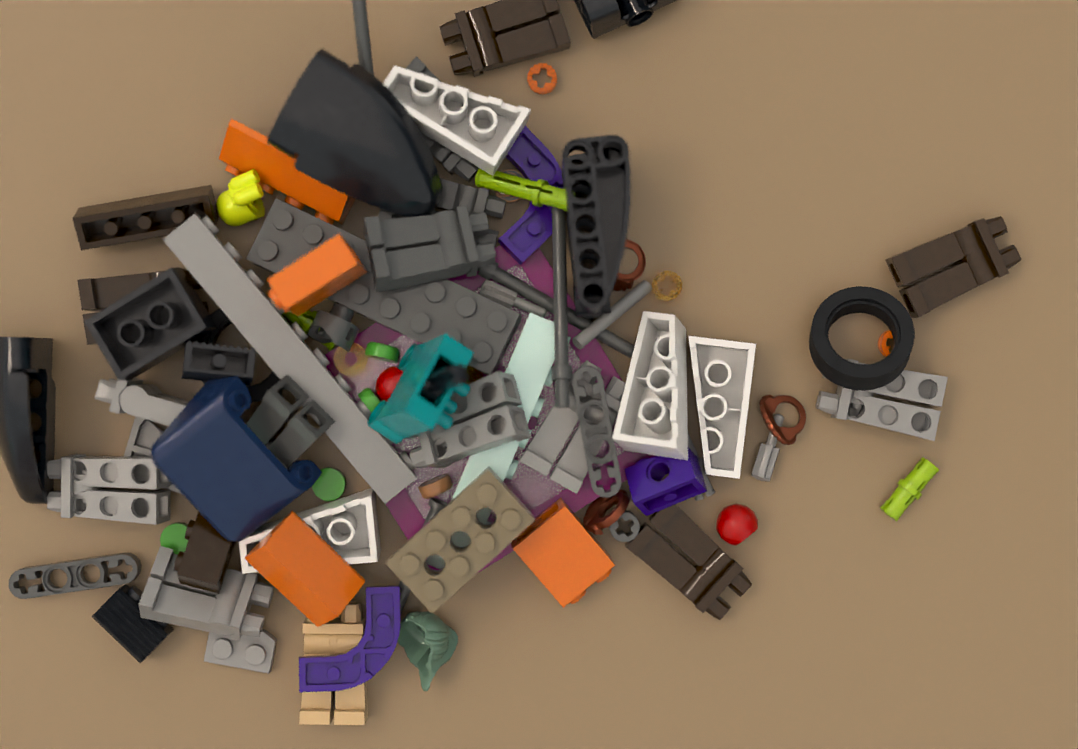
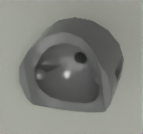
[308,303,360,352]

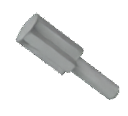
[479,278,547,318]
[751,414,784,482]

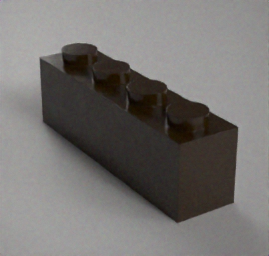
[72,185,219,251]

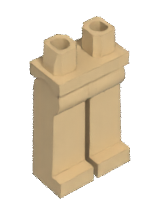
[299,601,368,725]

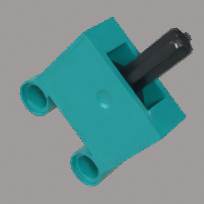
[367,334,474,444]

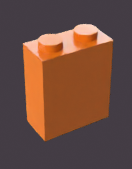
[267,234,368,316]
[511,498,615,608]

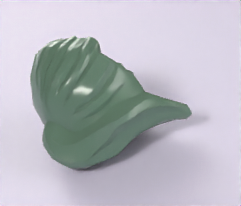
[397,611,458,692]

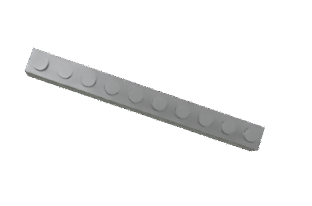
[163,214,417,504]

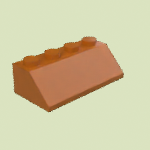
[219,118,356,225]

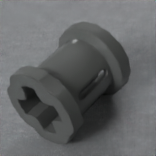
[609,511,640,542]

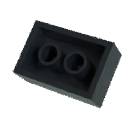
[84,268,217,381]

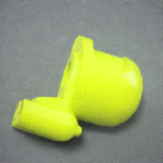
[216,169,265,226]

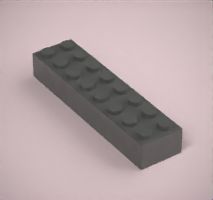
[246,198,522,375]

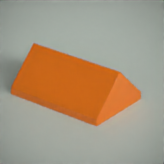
[244,510,366,627]

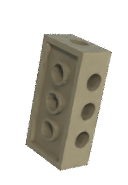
[386,467,535,614]

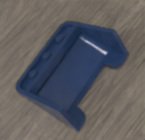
[151,376,323,542]

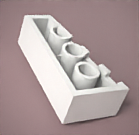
[383,66,531,176]
[612,311,688,460]
[688,336,756,479]
[239,488,381,574]

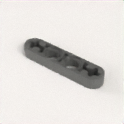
[572,365,621,497]
[8,553,141,599]

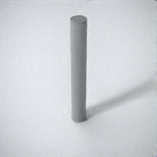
[572,280,652,349]

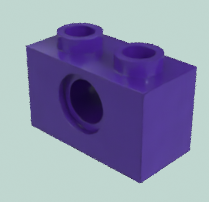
[624,447,707,516]

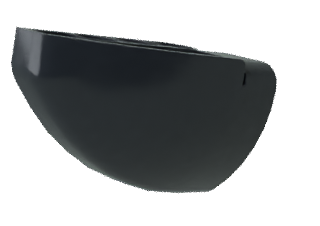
[267,48,443,217]
[0,337,56,504]

